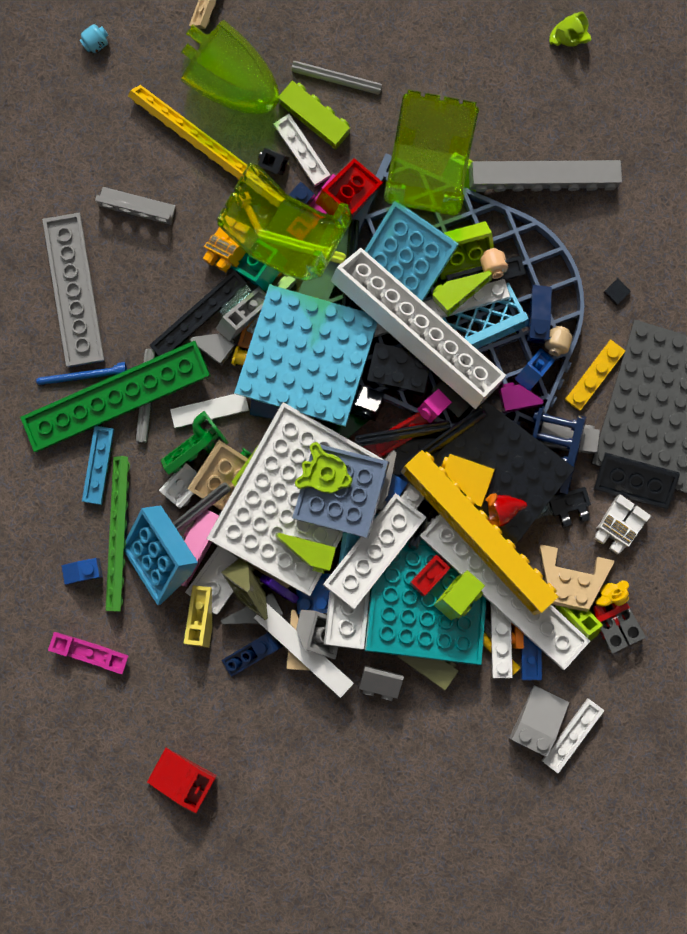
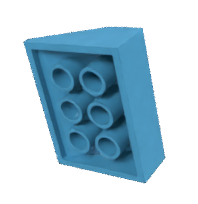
[124,506,198,605]

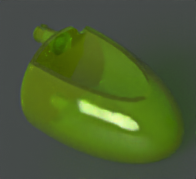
[181,20,279,114]

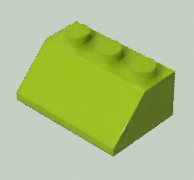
[440,221,494,280]

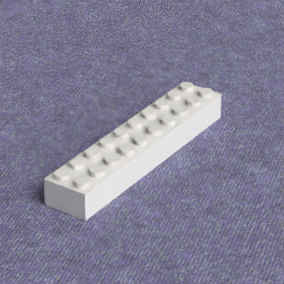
[331,248,506,409]

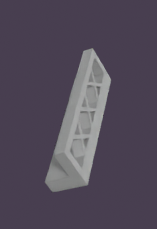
[95,187,176,225]

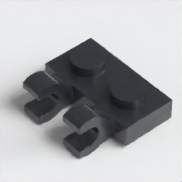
[549,487,591,528]

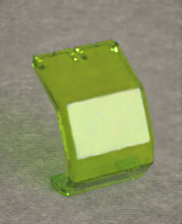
[384,89,479,215]
[216,162,352,281]

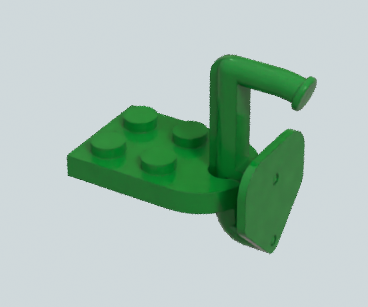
[161,411,252,475]

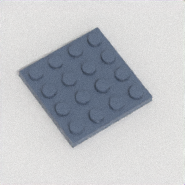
[292,445,389,538]

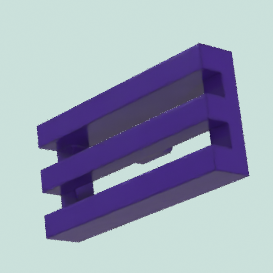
[260,574,299,603]

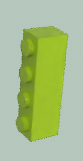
[278,81,350,150]

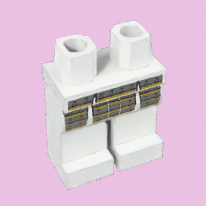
[594,495,651,554]

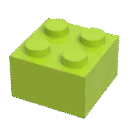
[434,570,485,620]

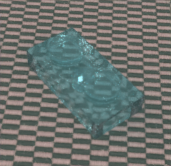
[219,285,253,316]

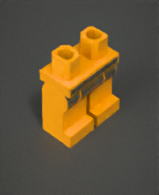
[203,215,258,273]

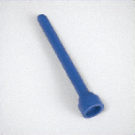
[36,362,127,385]

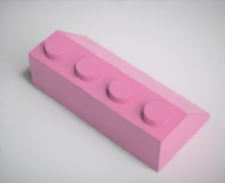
[182,509,219,587]

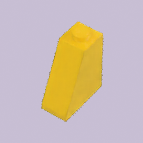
[442,454,495,507]

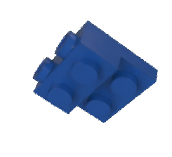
[296,574,331,614]

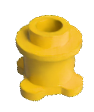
[231,346,248,366]

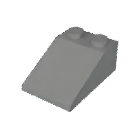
[509,685,569,757]

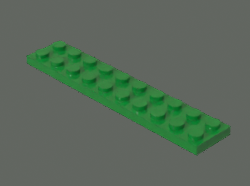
[20,341,211,453]

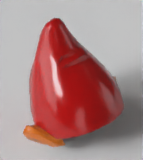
[485,493,527,527]

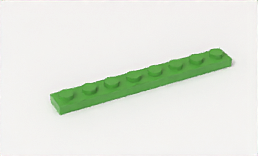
[105,456,130,611]

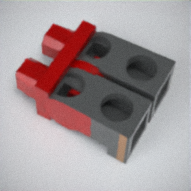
[592,603,646,654]

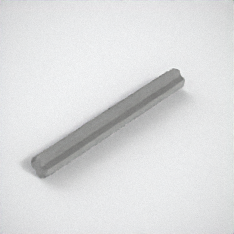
[291,61,382,94]
[136,349,156,443]

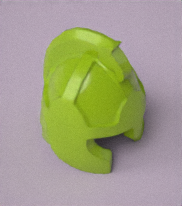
[549,12,591,47]

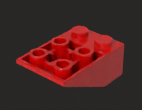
[147,748,217,813]

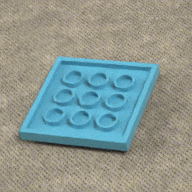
[364,201,459,302]

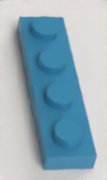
[82,426,115,505]

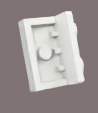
[159,462,197,509]

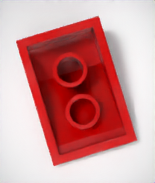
[315,158,383,227]

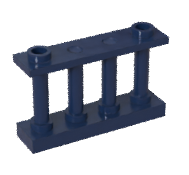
[533,406,587,494]

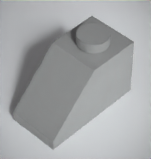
[190,334,235,366]

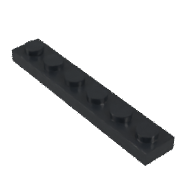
[149,270,247,356]

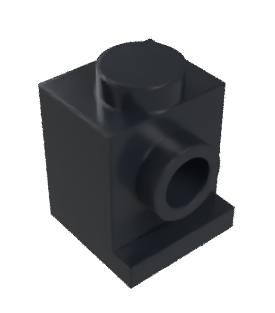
[257,148,290,175]

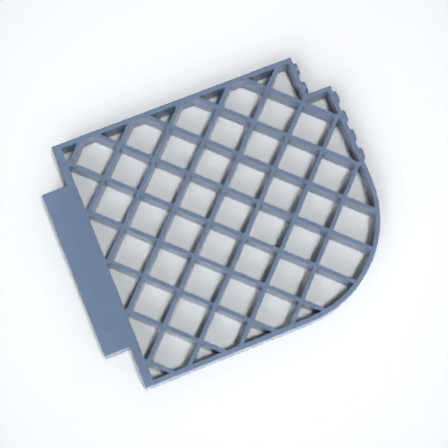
[298,153,584,427]

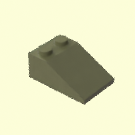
[221,558,268,620]

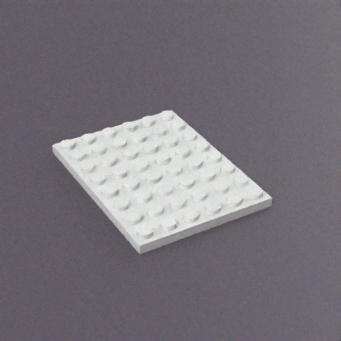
[206,402,384,596]

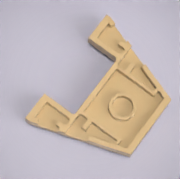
[539,545,614,612]

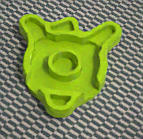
[295,442,353,494]

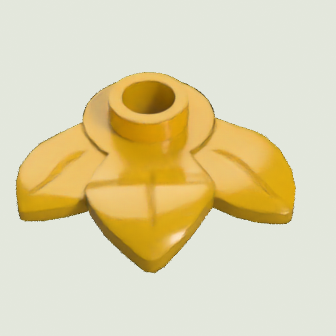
[594,580,629,606]

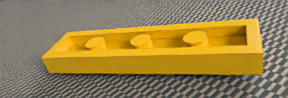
[565,339,626,411]

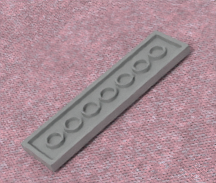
[42,213,105,368]

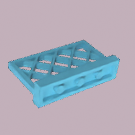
[442,283,529,349]

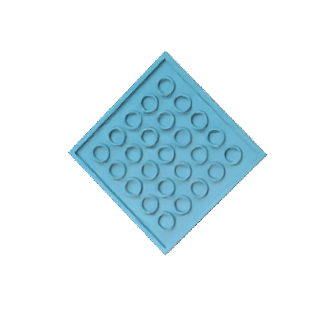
[234,284,378,427]

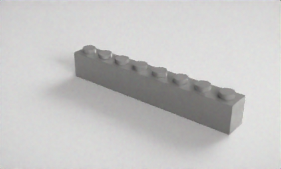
[468,160,622,192]

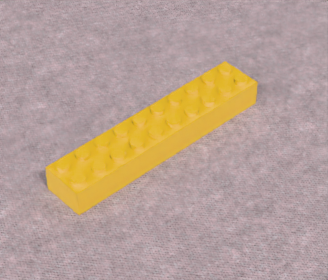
[401,450,559,615]

